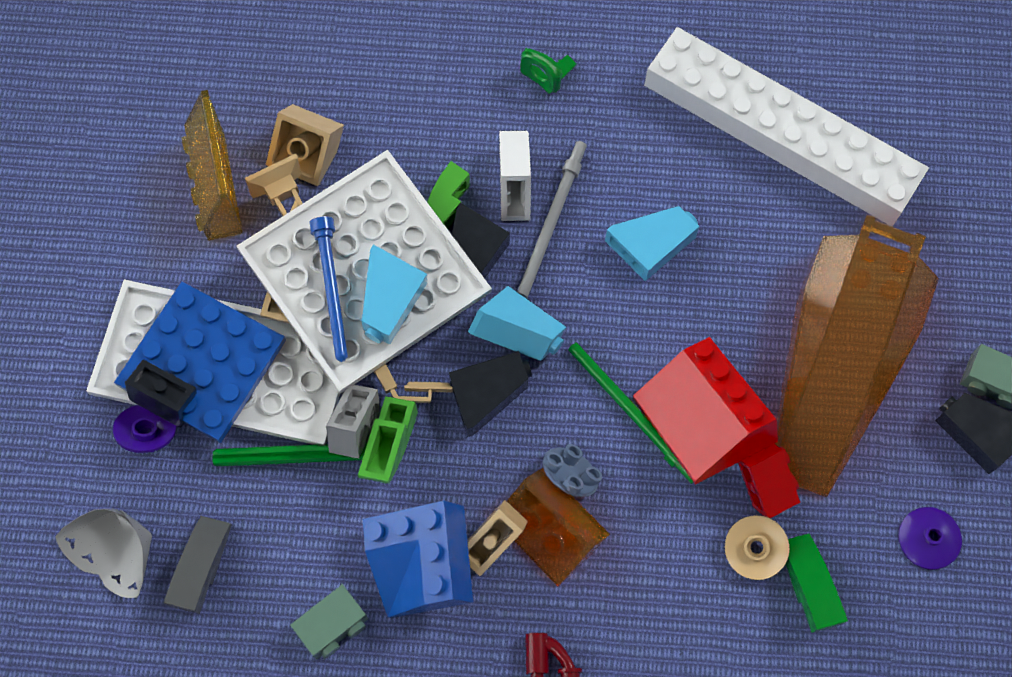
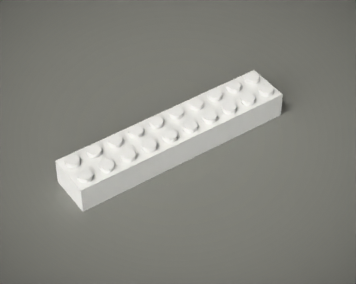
[644,27,929,227]

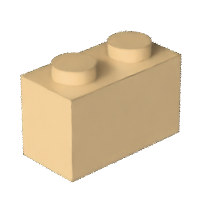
[467,500,528,576]

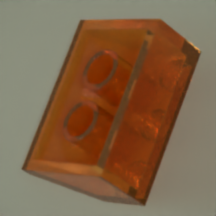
[506,468,610,586]

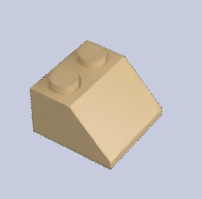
[266,104,344,186]

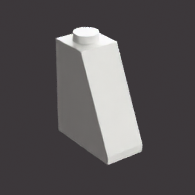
[499,131,531,221]

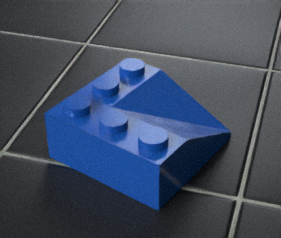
[363,500,473,618]

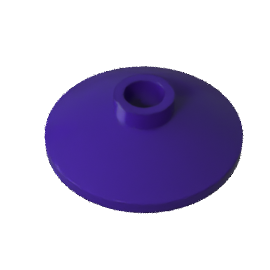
[112,405,177,453]
[898,507,962,570]

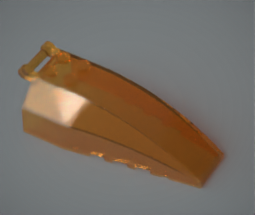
[775,214,939,497]

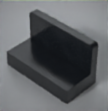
[125,359,197,428]

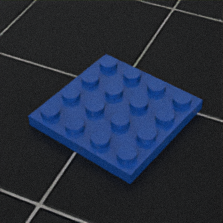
[114,281,286,443]

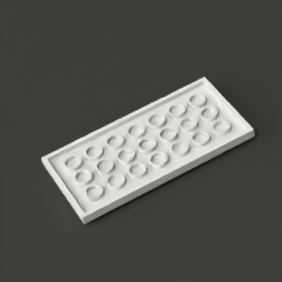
[86,280,340,445]

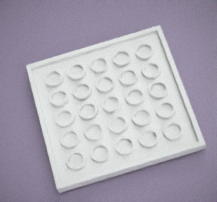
[237,150,492,394]

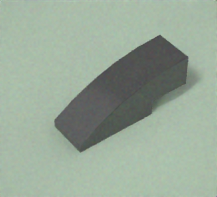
[164,516,232,614]

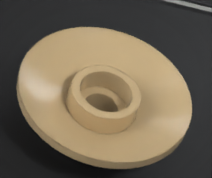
[725,515,789,580]

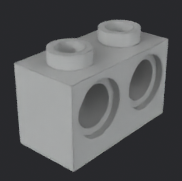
[326,385,380,459]

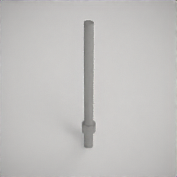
[517,141,587,299]

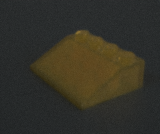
[181,90,243,241]

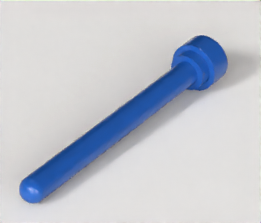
[309,216,348,362]

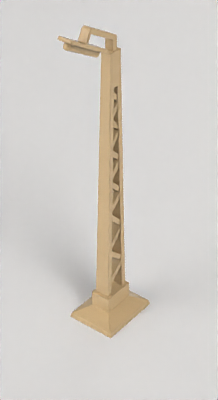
[245,154,453,403]

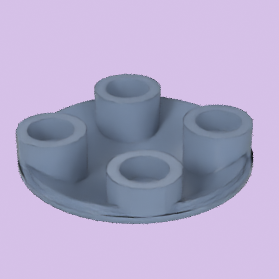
[543,444,602,497]

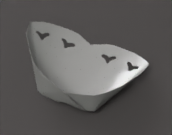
[55,508,152,598]

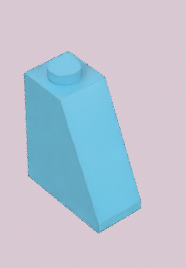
[605,206,700,281]
[362,244,427,345]
[468,286,566,361]

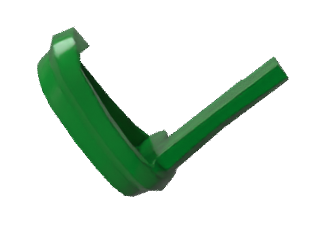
[520,48,577,94]

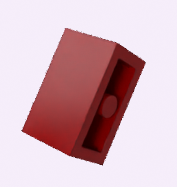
[738,444,800,518]

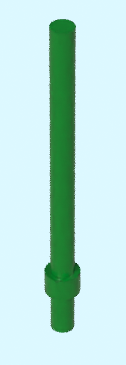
[568,342,694,484]

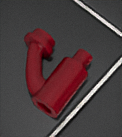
[525,633,582,677]

